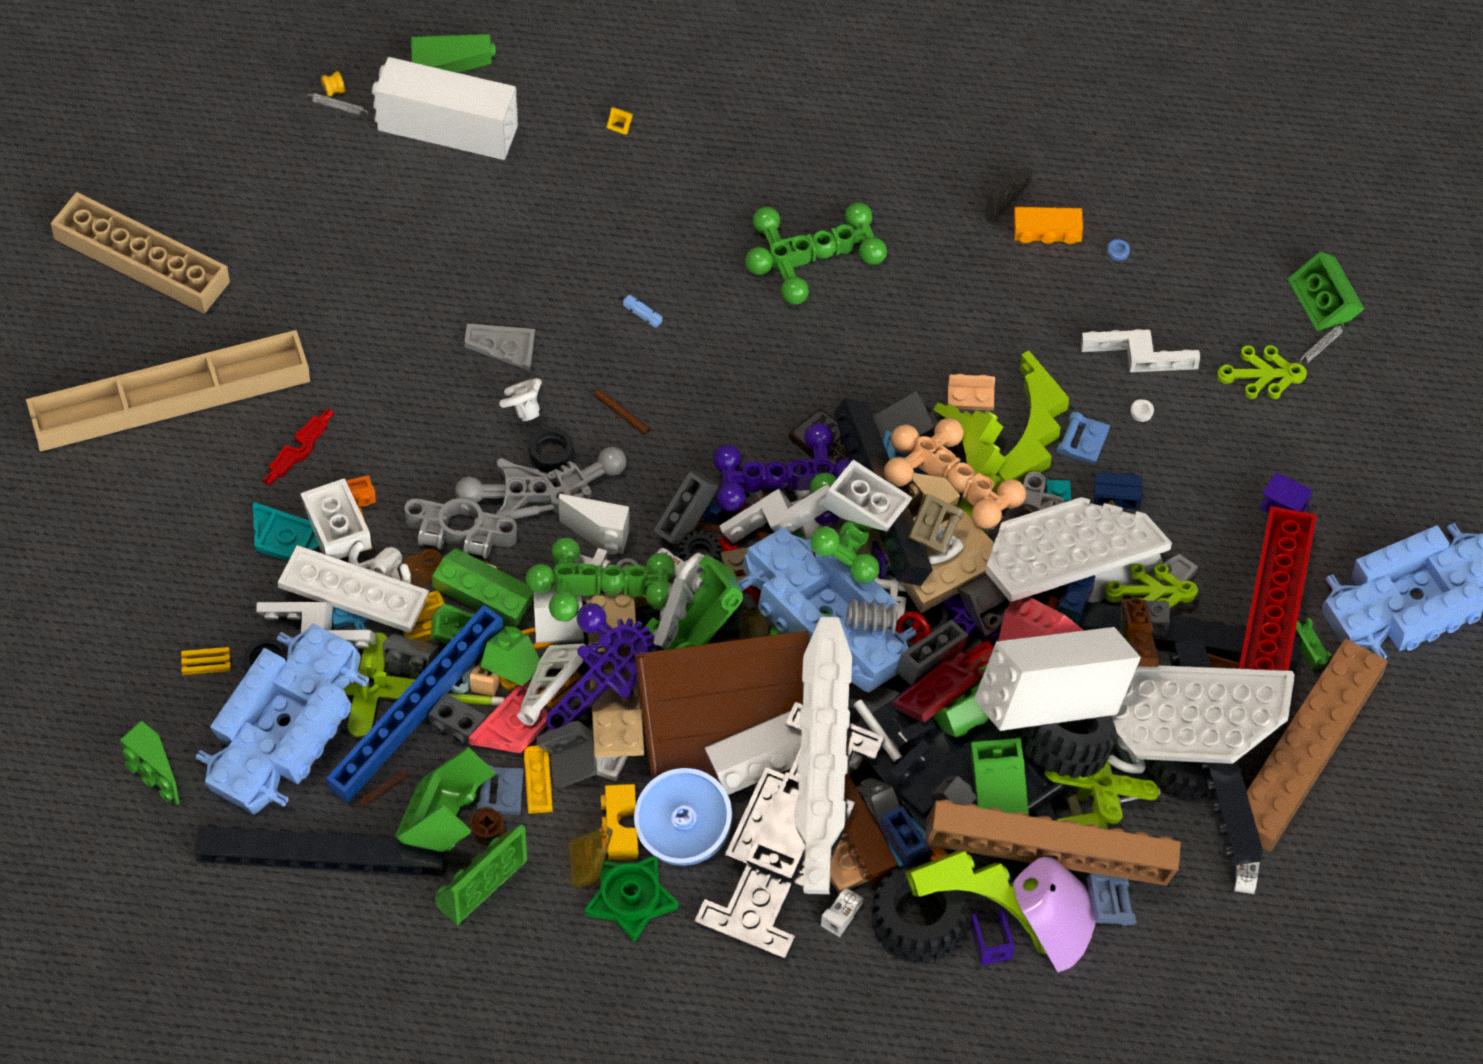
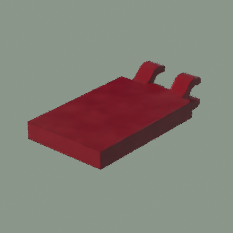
[892,652,985,722]

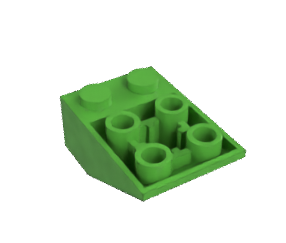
[120,721,180,805]
[970,738,1029,816]

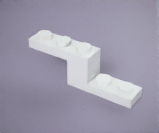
[1080,329,1200,372]
[720,484,830,543]
[256,602,377,648]

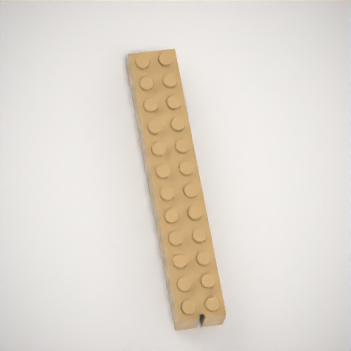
[26,330,310,452]

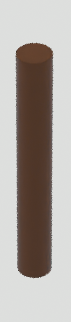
[594,388,650,435]

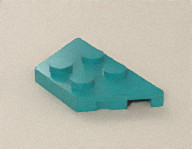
[253,502,320,562]

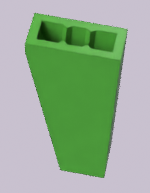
[411,34,495,73]

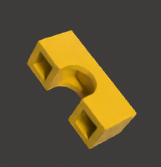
[601,784,638,861]

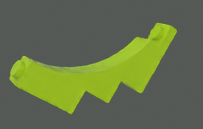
[996,351,1069,483]

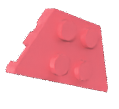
[468,681,548,753]

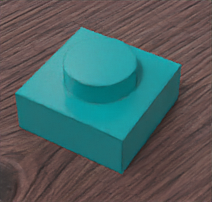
[1046,480,1071,504]

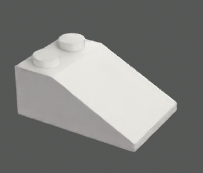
[823,460,912,531]
[300,478,371,559]
[559,494,629,555]

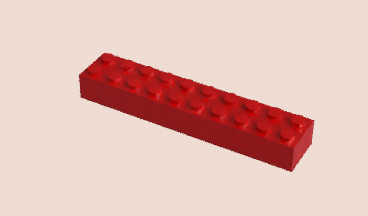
[1239,506,1317,671]

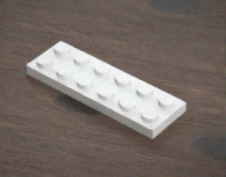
[278,545,429,633]

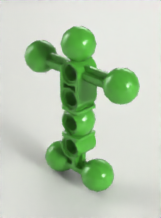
[745,202,887,305]
[810,473,879,584]
[525,537,676,622]

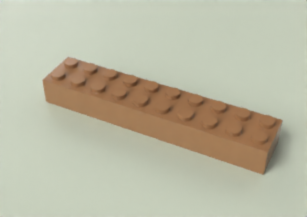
[1247,638,1388,852]
[925,800,1181,886]

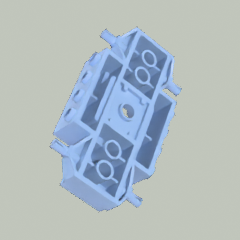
[1321,523,1483,659]
[738,527,917,692]
[196,623,369,815]

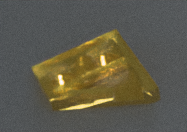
[569,826,613,888]

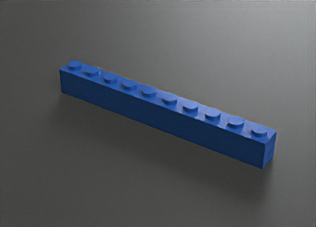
[326,605,503,804]

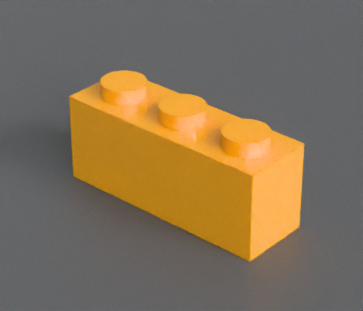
[1013,207,1083,244]

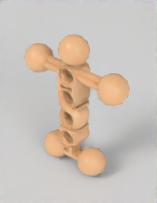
[884,418,1026,529]

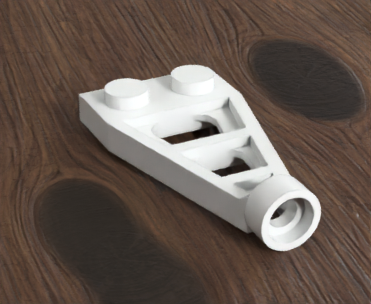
[517,644,586,726]

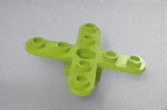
[343,633,416,739]
[1044,762,1160,824]

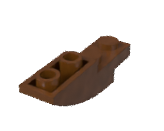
[1122,598,1159,667]

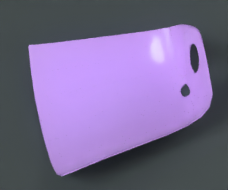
[1014,857,1095,972]

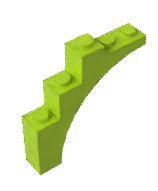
[933,402,1006,531]
[905,850,1047,954]

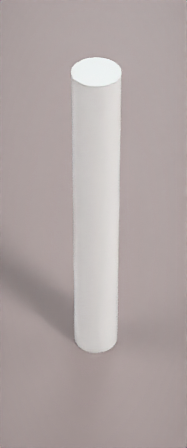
[854,700,903,763]

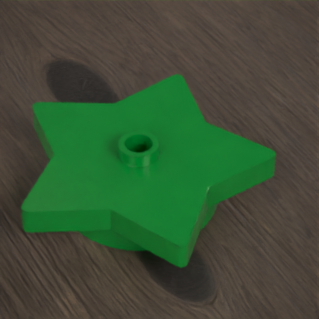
[585,856,679,942]

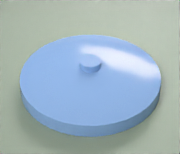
[634,768,733,866]

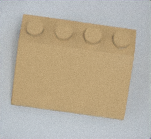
[884,512,994,614]

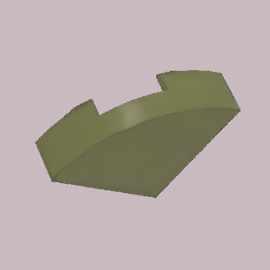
[1059,791,1083,816]

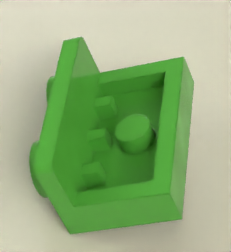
[430,604,475,645]

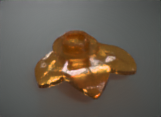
[399,549,442,588]

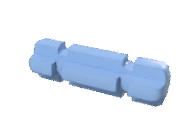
[623,295,663,327]

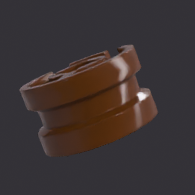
[469,807,504,845]

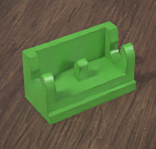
[1295,618,1333,672]

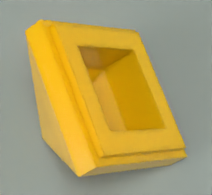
[606,107,633,135]

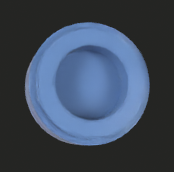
[1107,239,1130,261]

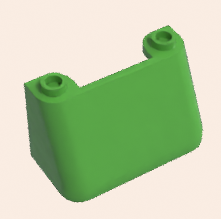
[646,554,743,649]

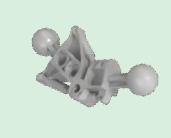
[454,446,627,519]

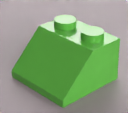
[480,626,540,686]

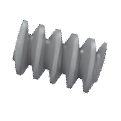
[845,598,897,634]

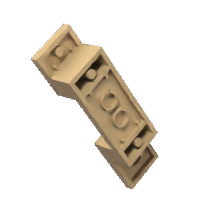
[586,592,644,758]

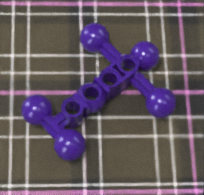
[713,423,851,527]

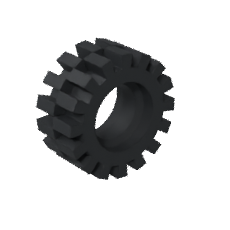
[679,530,721,562]

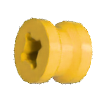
[321,71,345,97]

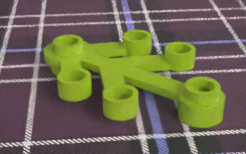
[1217,345,1307,399]
[1105,564,1198,611]

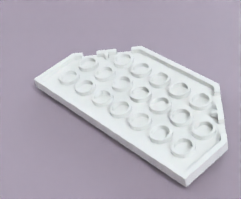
[985,497,1172,602]
[1110,666,1295,764]

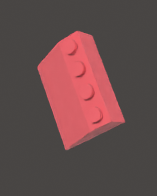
[998,596,1084,641]

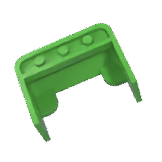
[395,747,495,852]

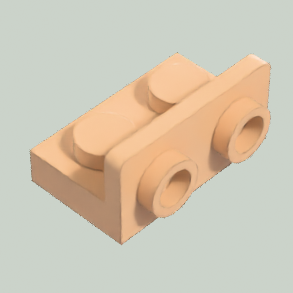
[948,374,995,411]

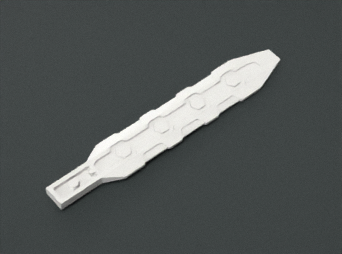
[795,617,852,894]

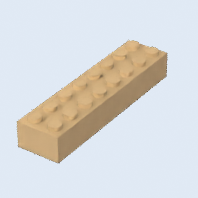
[51,192,230,314]

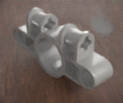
[1004,472,1065,521]
[404,498,517,559]

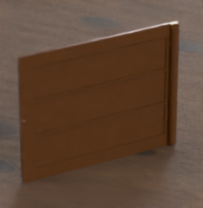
[634,631,809,781]

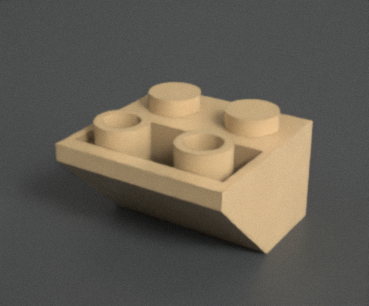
[904,473,960,523]

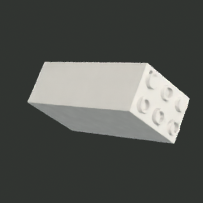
[372,57,518,160]
[974,627,1141,731]

